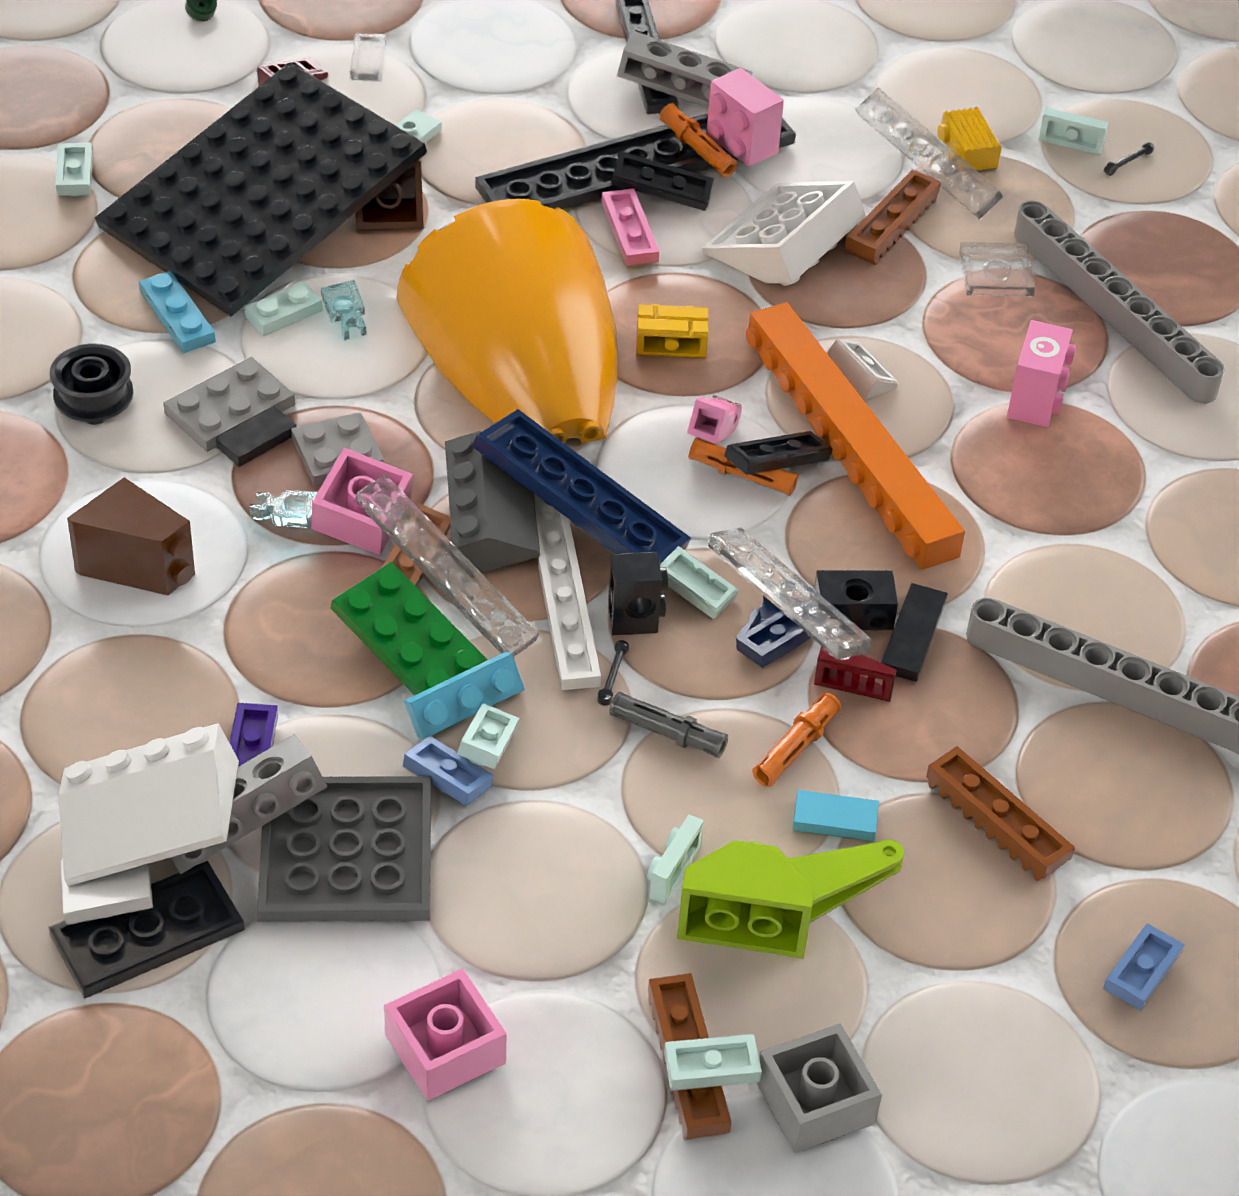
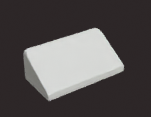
[827,339,899,400]

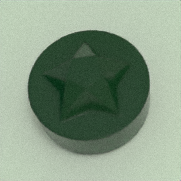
[185,0,217,21]

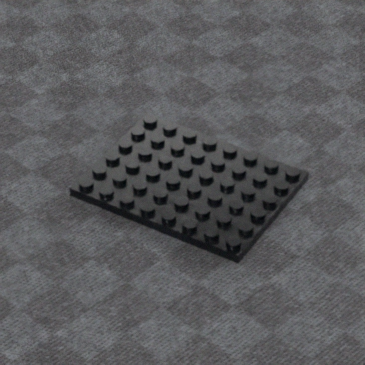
[95,62,427,317]

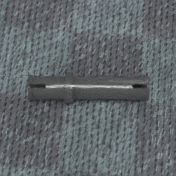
[610,691,728,758]

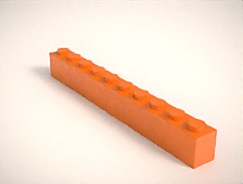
[746,302,965,570]

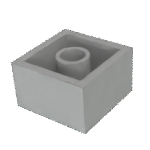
[756,1023,882,1153]

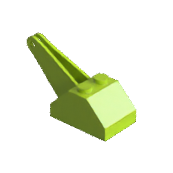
[677,839,904,959]

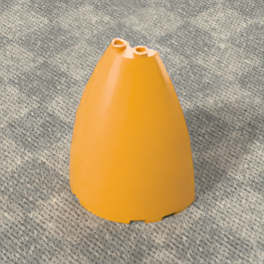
[397,199,618,444]

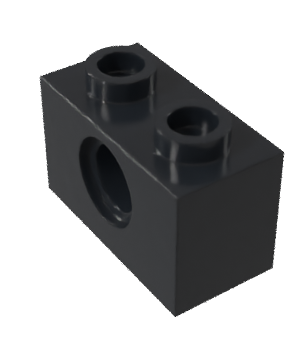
[608,552,668,636]
[813,570,898,631]

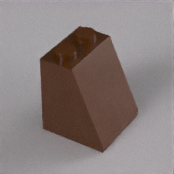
[67,477,195,595]

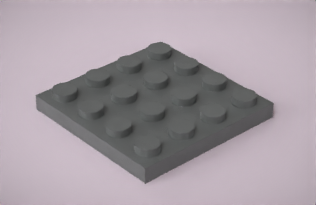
[257,776,431,922]

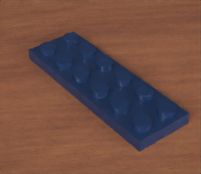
[472,409,691,564]

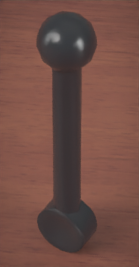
[1104,142,1154,176]
[597,640,629,706]

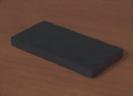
[49,861,245,999]

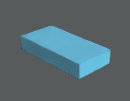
[793,790,879,842]

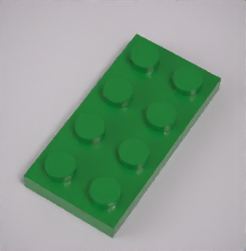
[330,562,488,696]

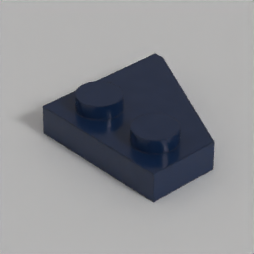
[736,587,820,668]

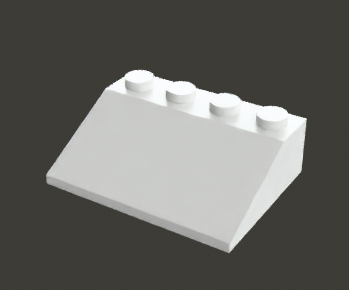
[702,181,866,286]
[58,723,239,886]

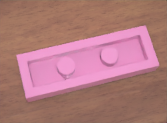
[602,188,659,266]

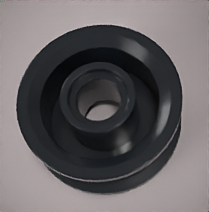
[50,343,134,425]

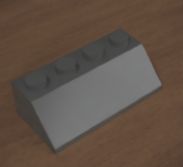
[445,431,540,577]

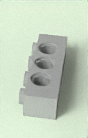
[617,31,753,108]
[170,734,328,874]

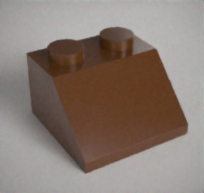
[356,161,424,230]

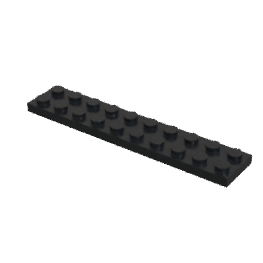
[475,113,796,210]

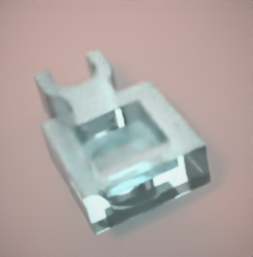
[321,280,367,340]
[249,490,318,528]

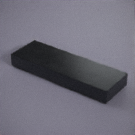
[610,151,714,211]
[724,431,833,475]
[881,583,948,682]

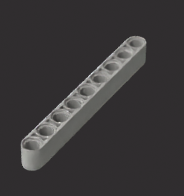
[1014,200,1225,403]
[966,598,1239,754]

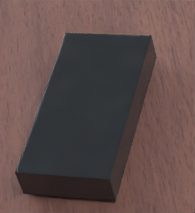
[216,406,297,467]

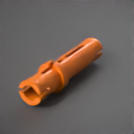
[659,103,738,178]
[688,437,799,496]
[752,692,842,787]

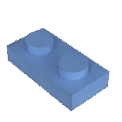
[402,736,494,806]
[1103,923,1185,1011]

